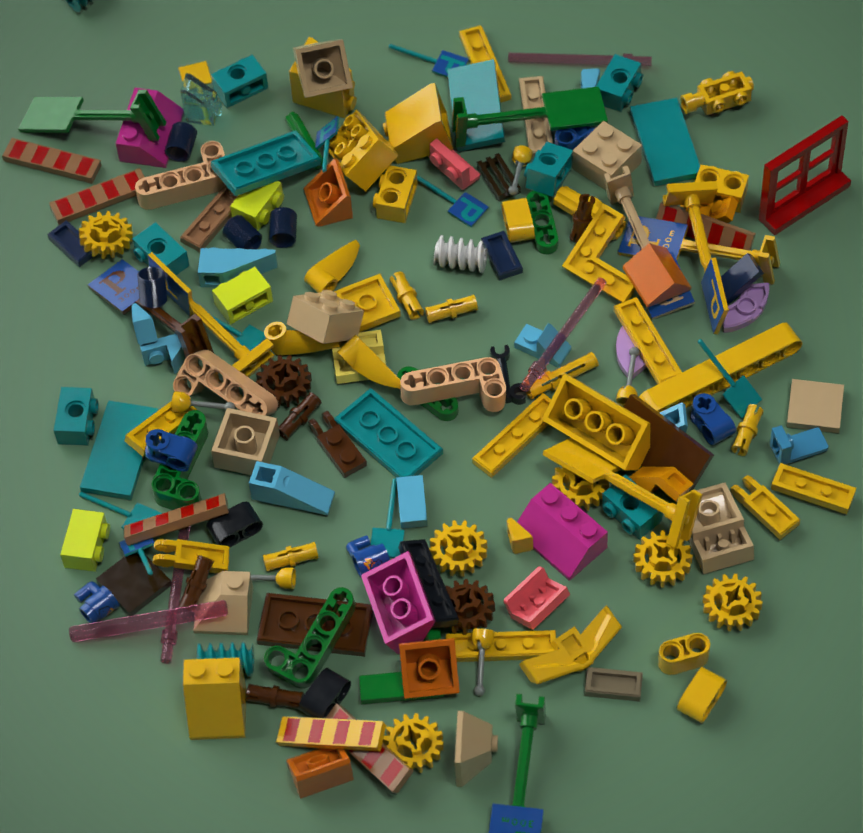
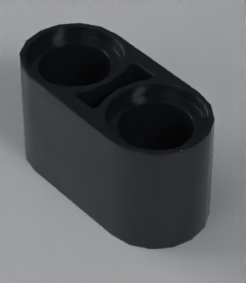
[206,501,263,547]
[299,668,351,718]

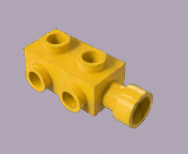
[680,71,754,115]

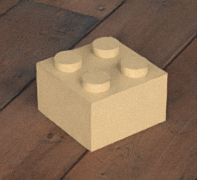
[573,121,642,191]
[287,290,364,344]
[211,408,280,475]

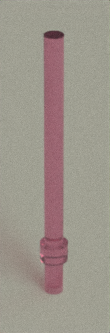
[508,52,652,66]
[520,277,607,392]
[160,526,190,664]

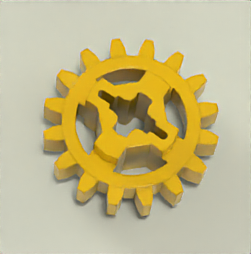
[79,211,133,259]
[552,467,609,511]
[429,520,488,577]
[633,530,692,587]
[703,573,763,632]
[383,713,444,773]

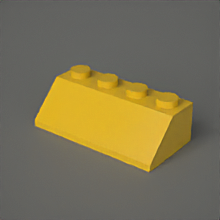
[542,373,650,470]

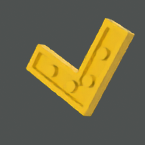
[562,203,636,303]

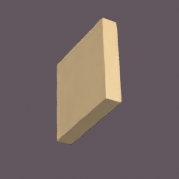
[787,379,844,433]

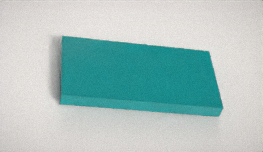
[447,59,506,152]
[630,97,700,187]
[211,130,321,196]
[334,388,443,478]
[80,400,158,500]

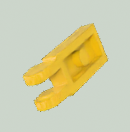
[730,475,800,540]
[153,539,230,574]

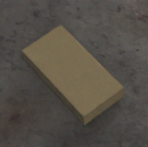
[585,667,643,701]

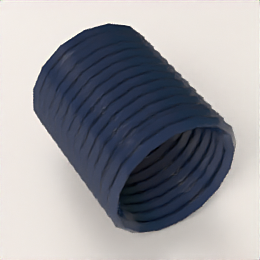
[165,122,197,162]
[269,207,297,248]
[223,215,263,249]
[137,267,167,308]

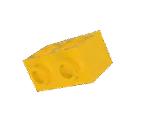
[695,164,749,213]
[373,165,418,223]

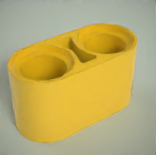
[501,198,535,243]
[658,633,710,675]
[677,667,727,723]

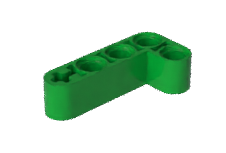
[151,410,209,510]
[264,587,356,689]

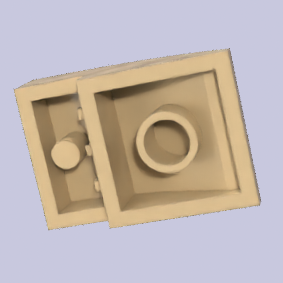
[675,482,754,574]

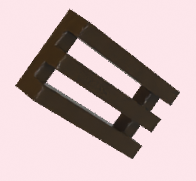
[477,153,521,201]

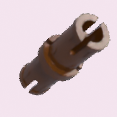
[570,194,595,243]
[278,392,322,440]
[179,555,214,612]
[246,684,304,709]

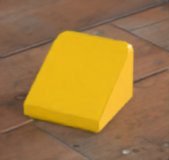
[507,517,533,554]

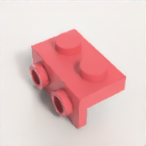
[429,139,480,190]
[503,566,570,630]

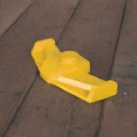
[519,605,622,684]

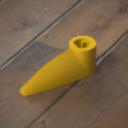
[304,240,360,293]
[264,322,341,355]
[337,334,401,389]

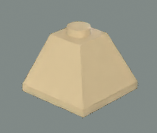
[293,39,353,98]
[193,571,253,635]
[455,711,498,787]

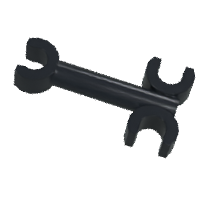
[490,345,526,405]

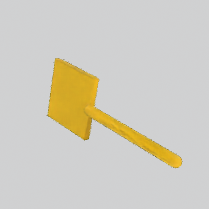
[179,61,212,125]

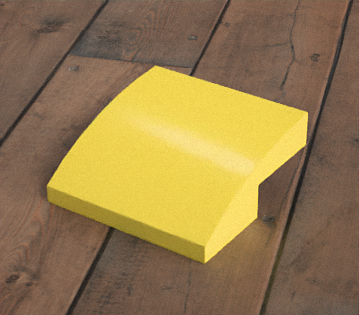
[332,330,386,384]

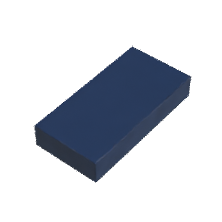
[47,220,93,268]
[481,231,523,281]
[721,253,764,305]

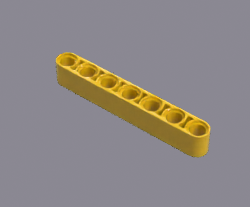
[639,322,803,413]

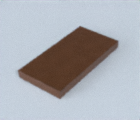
[623,394,714,493]
[257,593,373,657]

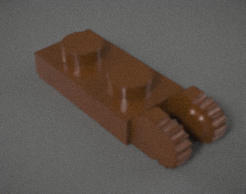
[308,411,367,478]

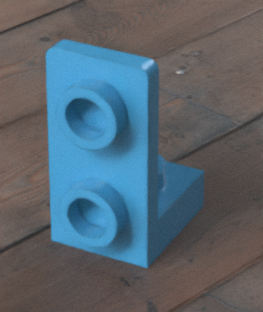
[770,425,829,465]

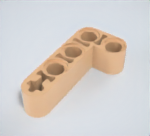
[135,141,225,210]
[173,350,278,416]
[400,357,506,412]

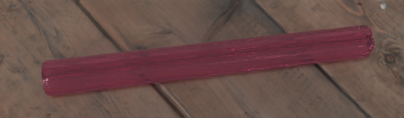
[69,600,228,642]

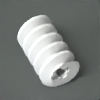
[433,235,488,273]

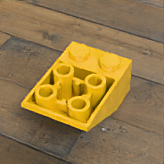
[329,109,399,191]

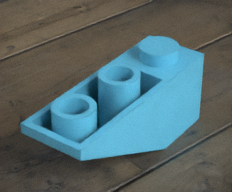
[198,247,278,288]
[249,461,335,515]

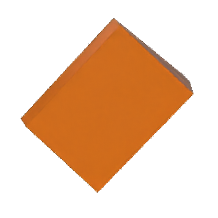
[304,158,353,227]
[622,243,692,308]
[399,638,460,699]
[287,748,353,799]

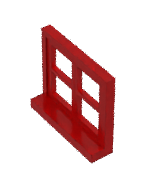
[759,115,851,235]

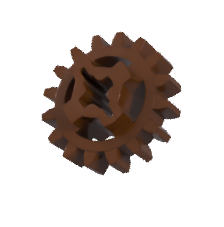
[255,355,312,408]
[444,579,495,635]

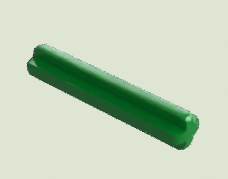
[285,112,323,170]

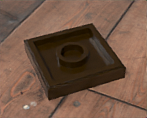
[96,552,172,617]

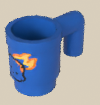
[346,535,390,578]
[74,581,120,625]

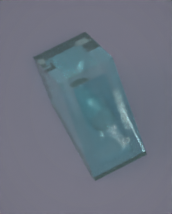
[181,73,222,126]

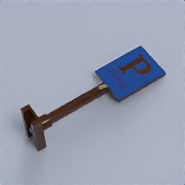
[88,259,214,358]

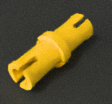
[390,271,424,320]
[425,294,478,323]
[731,404,764,456]
[263,542,319,572]

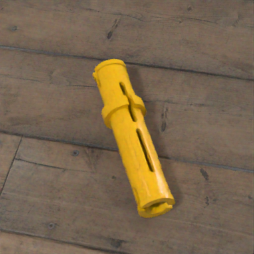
[524,352,599,399]

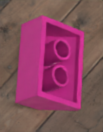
[115,87,184,168]
[517,483,608,581]
[361,551,435,654]

